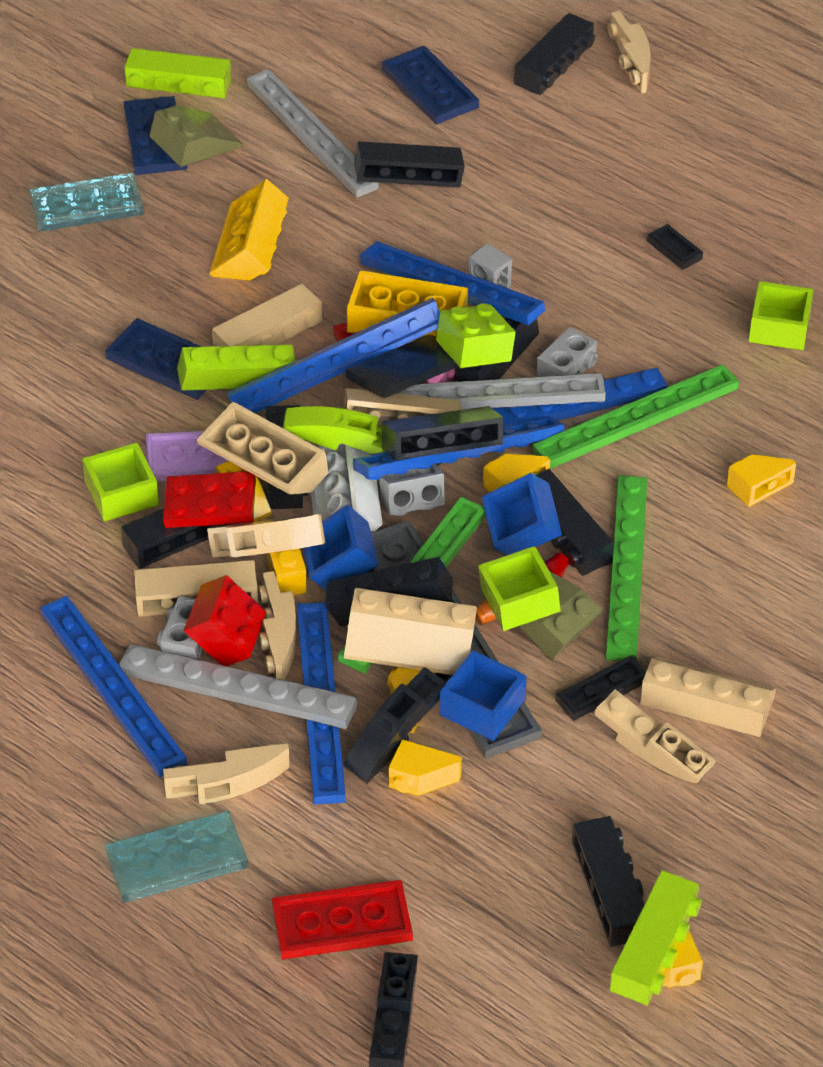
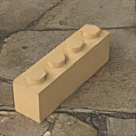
[212,283,322,346]
[343,388,462,428]
[134,560,258,617]

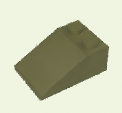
[150,105,242,167]
[519,571,603,660]

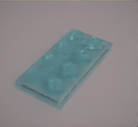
[29,173,144,232]
[105,811,248,903]

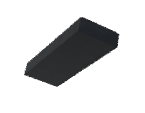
[556,656,646,721]

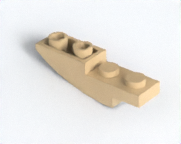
[607,11,651,94]
[207,514,325,558]
[258,571,297,680]
[594,689,716,784]
[163,743,290,805]

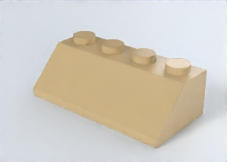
[197,402,329,494]
[344,588,477,675]
[640,656,776,737]

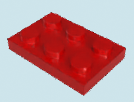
[163,471,256,528]

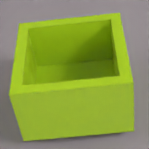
[749,281,814,350]
[436,303,516,368]
[82,442,159,522]
[478,546,560,631]

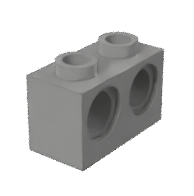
[468,243,512,289]
[536,327,598,377]
[379,464,445,516]
[157,596,204,660]

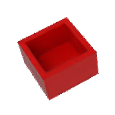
[183,575,267,667]

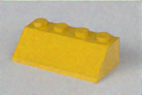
[209,179,289,281]

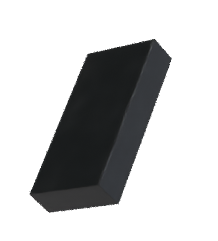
[647,224,703,270]

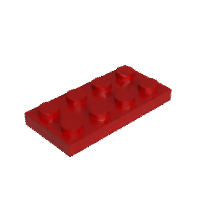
[272,880,413,960]

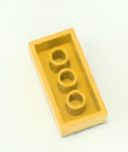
[347,270,468,342]

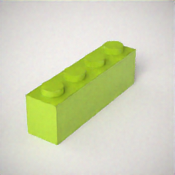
[125,48,232,99]
[177,344,296,391]
[610,870,702,1006]

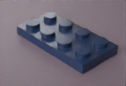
[382,45,479,125]
[124,96,187,175]
[105,318,207,400]

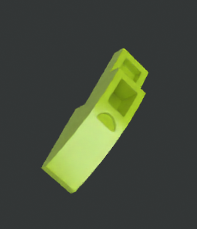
[282,406,385,454]

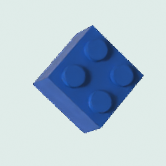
[482,473,562,555]
[303,505,379,591]
[440,650,527,741]

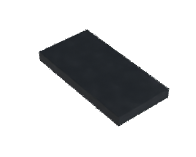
[346,334,459,398]

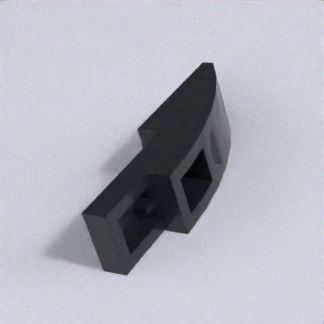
[344,667,446,784]
[369,952,418,1067]

